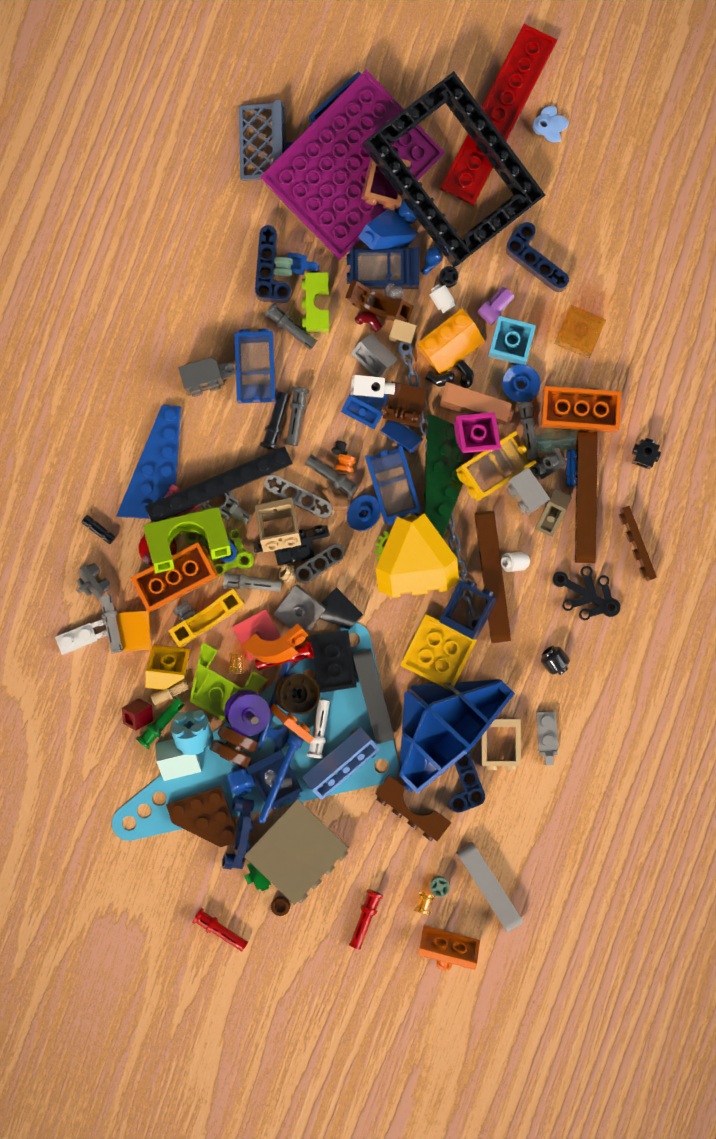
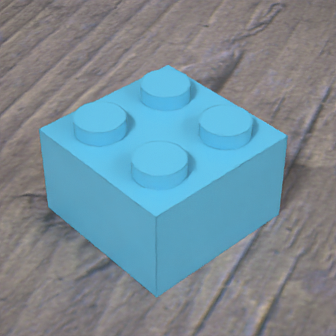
[488,316,536,365]

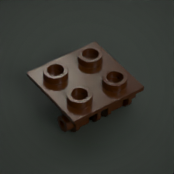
[381,381,428,427]

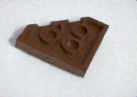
[166,786,237,847]

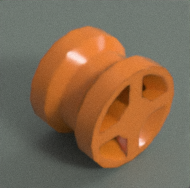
[335,454,357,474]

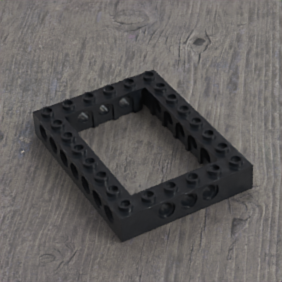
[361,71,546,267]

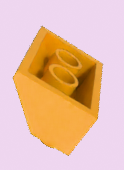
[417,308,485,375]

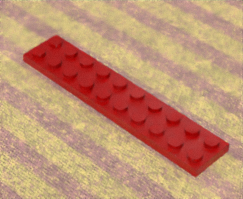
[440,24,557,206]

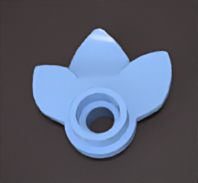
[533,106,569,142]

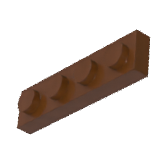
[619,506,657,581]

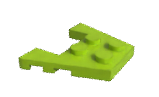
[190,642,268,721]

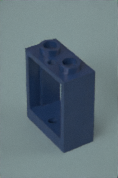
[439,579,498,640]

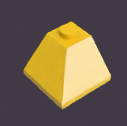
[145,645,190,690]

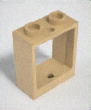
[255,498,301,552]
[481,719,521,770]

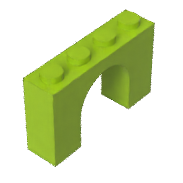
[143,507,231,574]

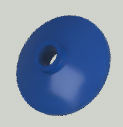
[502,365,540,402]
[347,495,381,531]

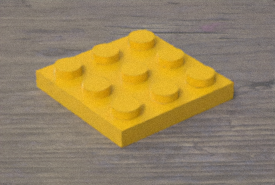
[400,614,477,691]

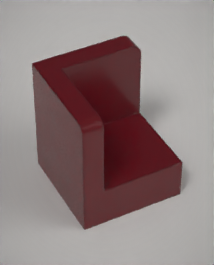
[122,699,153,731]

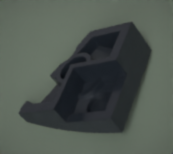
[319,587,363,630]

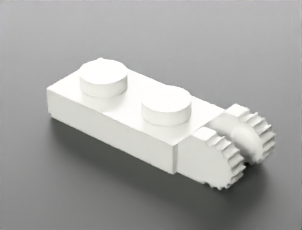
[55,619,107,655]

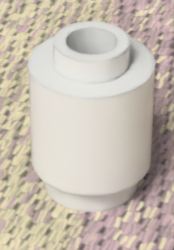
[429,284,456,314]
[501,551,530,572]

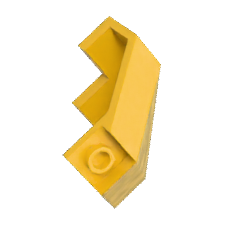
[376,513,459,598]

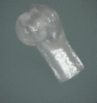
[264,770,292,789]

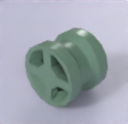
[273,257,293,276]
[430,876,450,897]

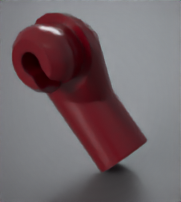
[355,311,383,332]

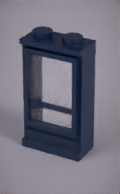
[347,247,419,290]

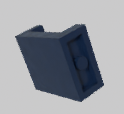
[246,750,303,811]

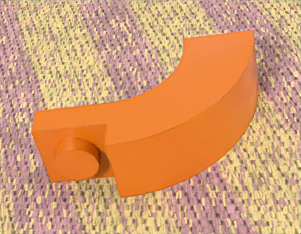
[241,623,309,663]

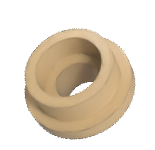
[279,564,296,583]

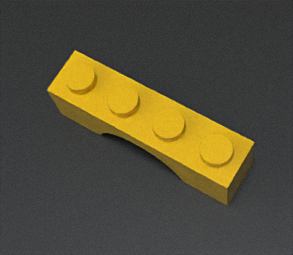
[168,589,245,648]

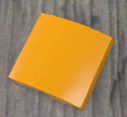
[116,611,151,651]

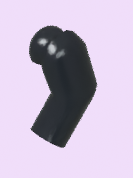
[456,360,474,388]
[425,371,454,387]

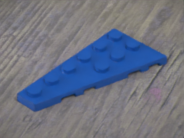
[116,405,181,519]

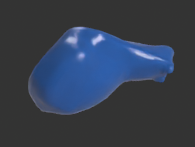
[421,247,442,276]

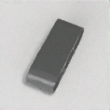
[295,544,345,584]

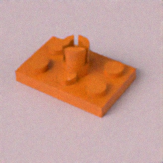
[418,925,480,971]

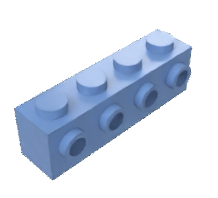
[302,727,380,800]

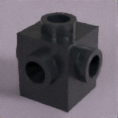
[632,438,661,470]

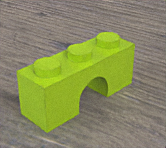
[302,272,329,333]

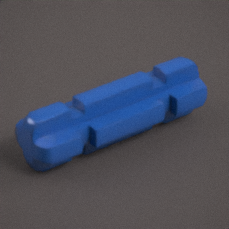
[566,449,577,487]

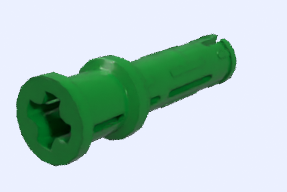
[136,697,185,750]

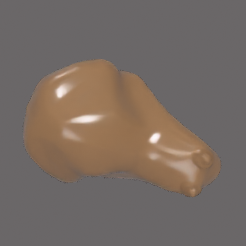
[322,487,351,511]

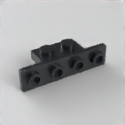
[253,525,330,566]

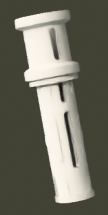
[306,699,330,759]

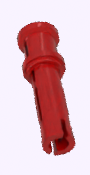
[255,642,314,671]
[349,889,383,950]
[192,908,248,952]

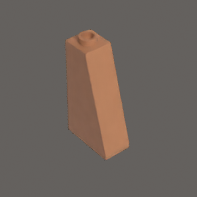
[440,382,514,425]

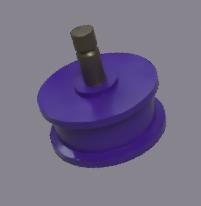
[224,690,270,736]

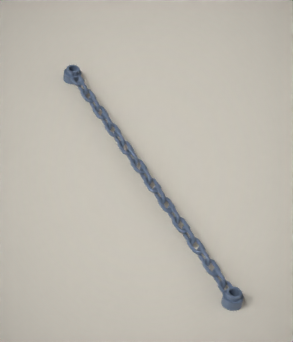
[398,341,479,629]

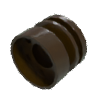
[274,673,320,715]

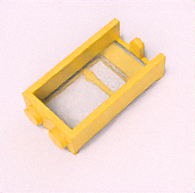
[456,431,536,502]

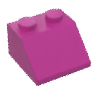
[454,412,501,453]

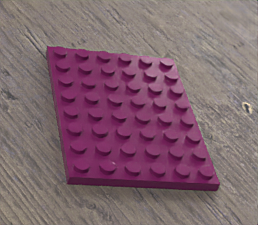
[259,70,445,260]

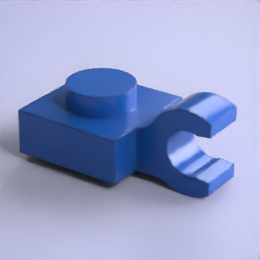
[287,252,320,276]

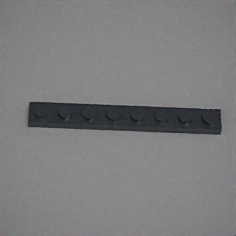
[145,446,293,522]

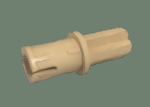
[150,680,189,706]

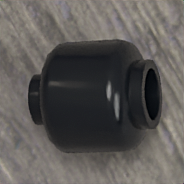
[541,646,570,675]

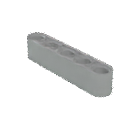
[456,842,524,933]

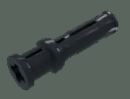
[260,392,290,450]

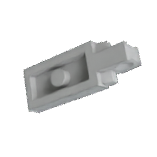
[536,711,558,766]

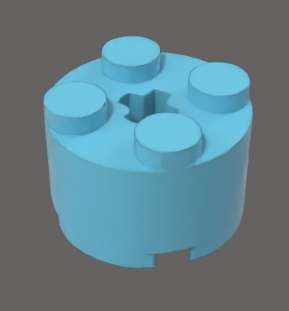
[170,710,214,755]

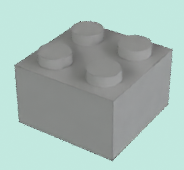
[506,468,550,516]

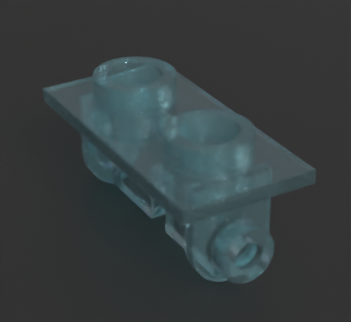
[536,430,576,452]

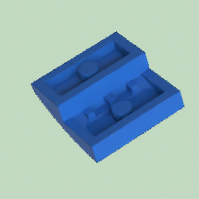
[341,385,388,430]

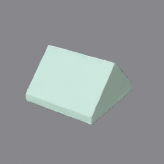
[155,739,202,781]

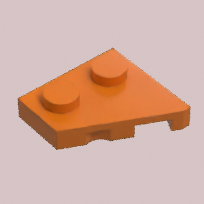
[270,704,314,744]

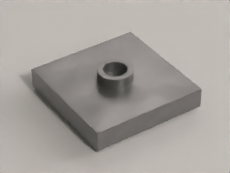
[273,584,327,633]

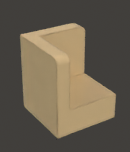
[389,319,417,344]

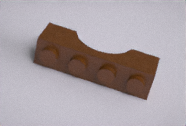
[375,775,451,842]

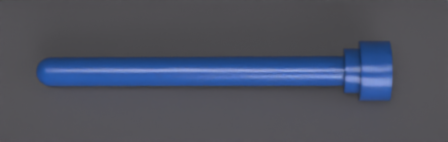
[259,734,304,823]

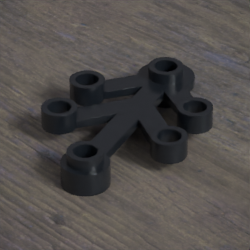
[552,566,620,621]

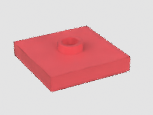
[232,609,281,661]

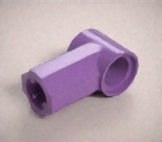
[477,286,514,325]

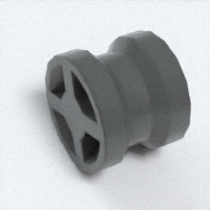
[172,600,197,623]

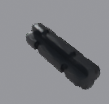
[82,515,116,544]

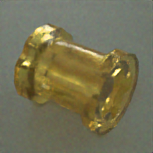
[227,653,246,674]
[414,891,436,915]

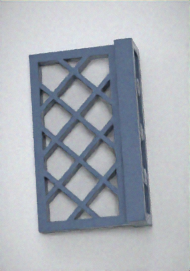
[239,100,286,181]

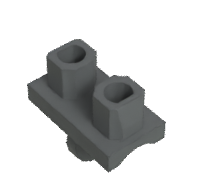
[531,447,567,479]
[76,563,111,600]

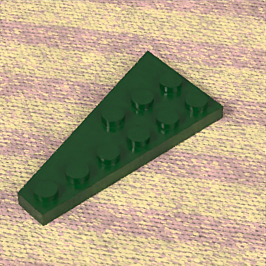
[423,414,475,538]

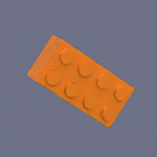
[540,386,622,433]
[131,542,220,612]

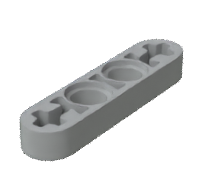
[264,475,332,519]

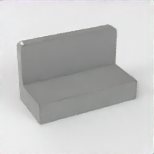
[351,334,398,378]

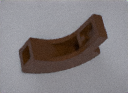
[345,280,414,323]

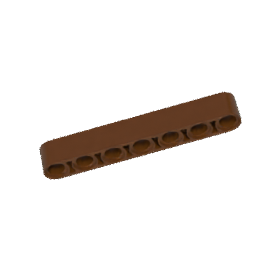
[575,432,598,563]
[475,510,511,644]

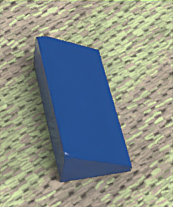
[380,420,423,454]

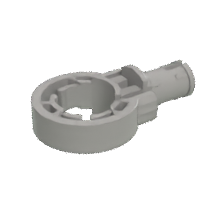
[201,491,253,525]

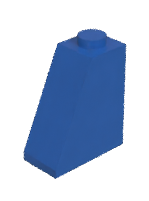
[358,209,418,250]

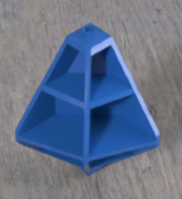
[399,679,515,794]

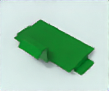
[244,863,271,891]

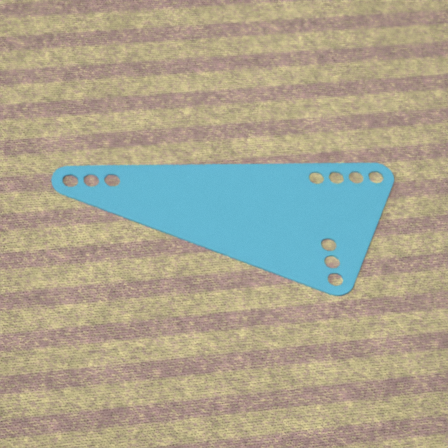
[112,623,399,841]

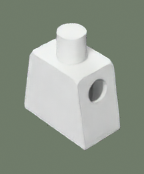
[350,375,395,398]

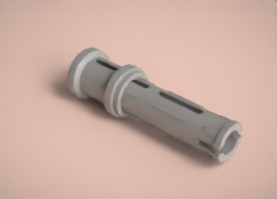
[223,572,282,592]

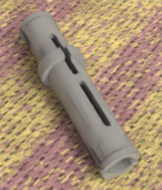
[100,595,123,654]

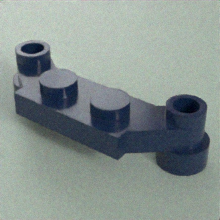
[222,795,254,870]

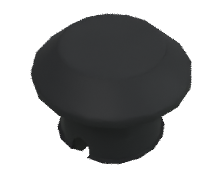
[331,441,348,455]

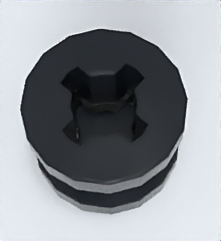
[439,266,458,288]

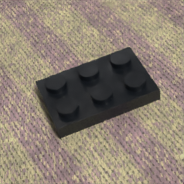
[310,630,357,693]

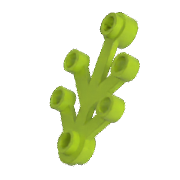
[184,529,254,576]

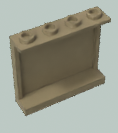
[244,799,349,905]

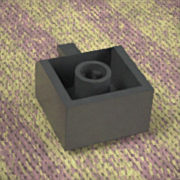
[178,358,236,397]

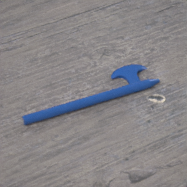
[257,645,298,752]

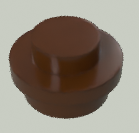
[271,896,290,916]

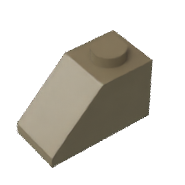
[535,489,572,537]

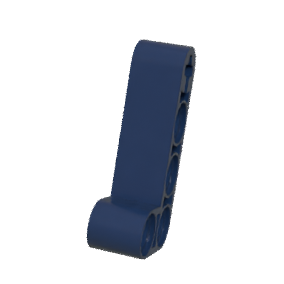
[506,222,569,292]
[255,225,292,303]
[449,751,485,813]

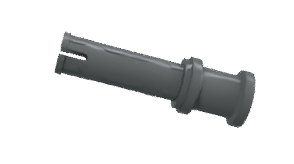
[264,303,318,350]
[286,387,309,446]
[517,402,539,461]
[305,454,360,498]

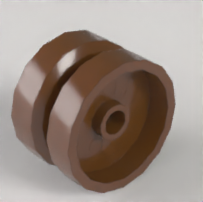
[209,724,259,767]

